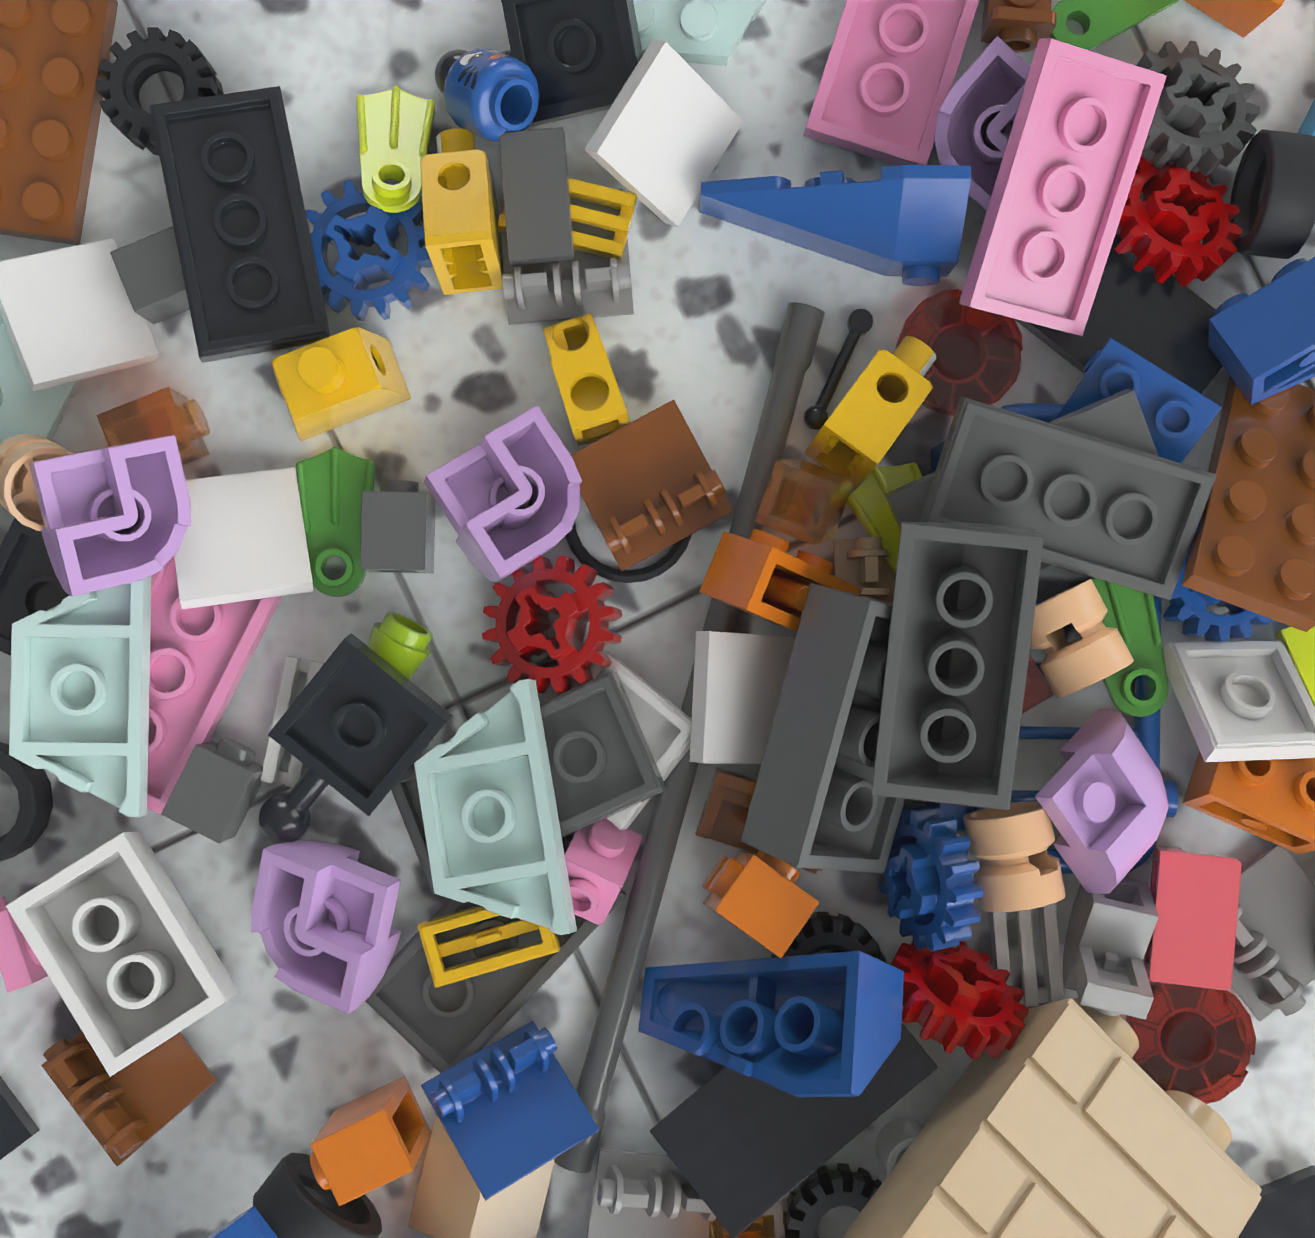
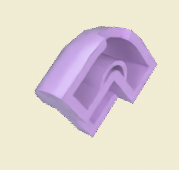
[934,36,1031,212]
[424,405,582,582]
[29,435,191,596]
[1035,709,1168,894]
[251,840,401,1014]

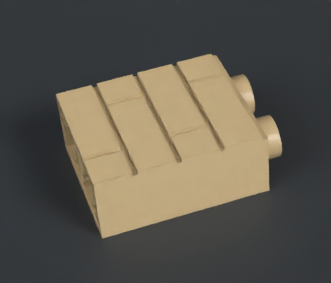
[842,998,1262,1238]

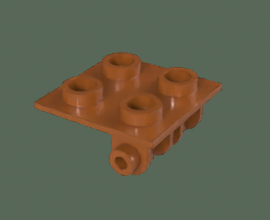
[570,400,734,571]
[41,1031,217,1167]

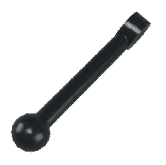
[804,308,873,430]

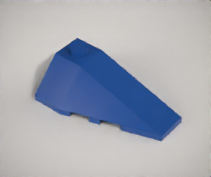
[699,165,971,286]
[638,951,904,1097]

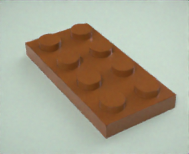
[0,0,118,245]
[1182,376,1315,632]

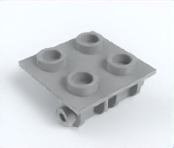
[498,189,634,325]
[1231,844,1315,1021]
[586,1149,716,1238]

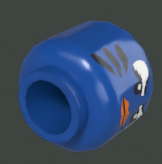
[443,48,540,142]

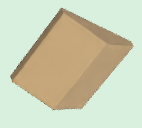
[408,1114,555,1238]

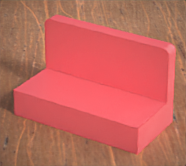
[1144,845,1242,990]

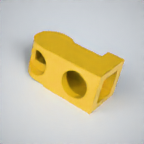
[542,312,630,446]

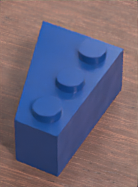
[1208,257,1315,405]

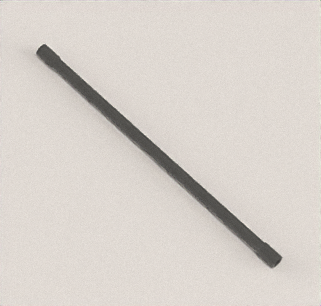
[554,302,825,1173]

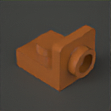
[981,0,1057,53]

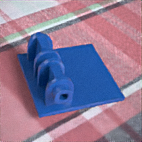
[1052,337,1222,463]
[421,1021,599,1201]

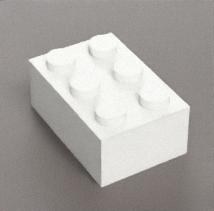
[6,832,240,1077]

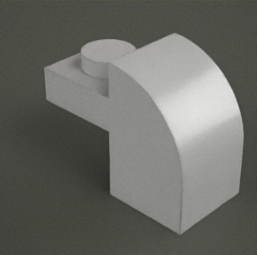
[1063,878,1159,1020]

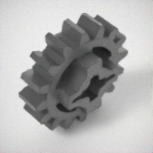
[1135,41,1260,176]

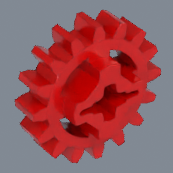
[1115,154,1242,287]
[482,555,622,694]
[890,941,1029,1060]

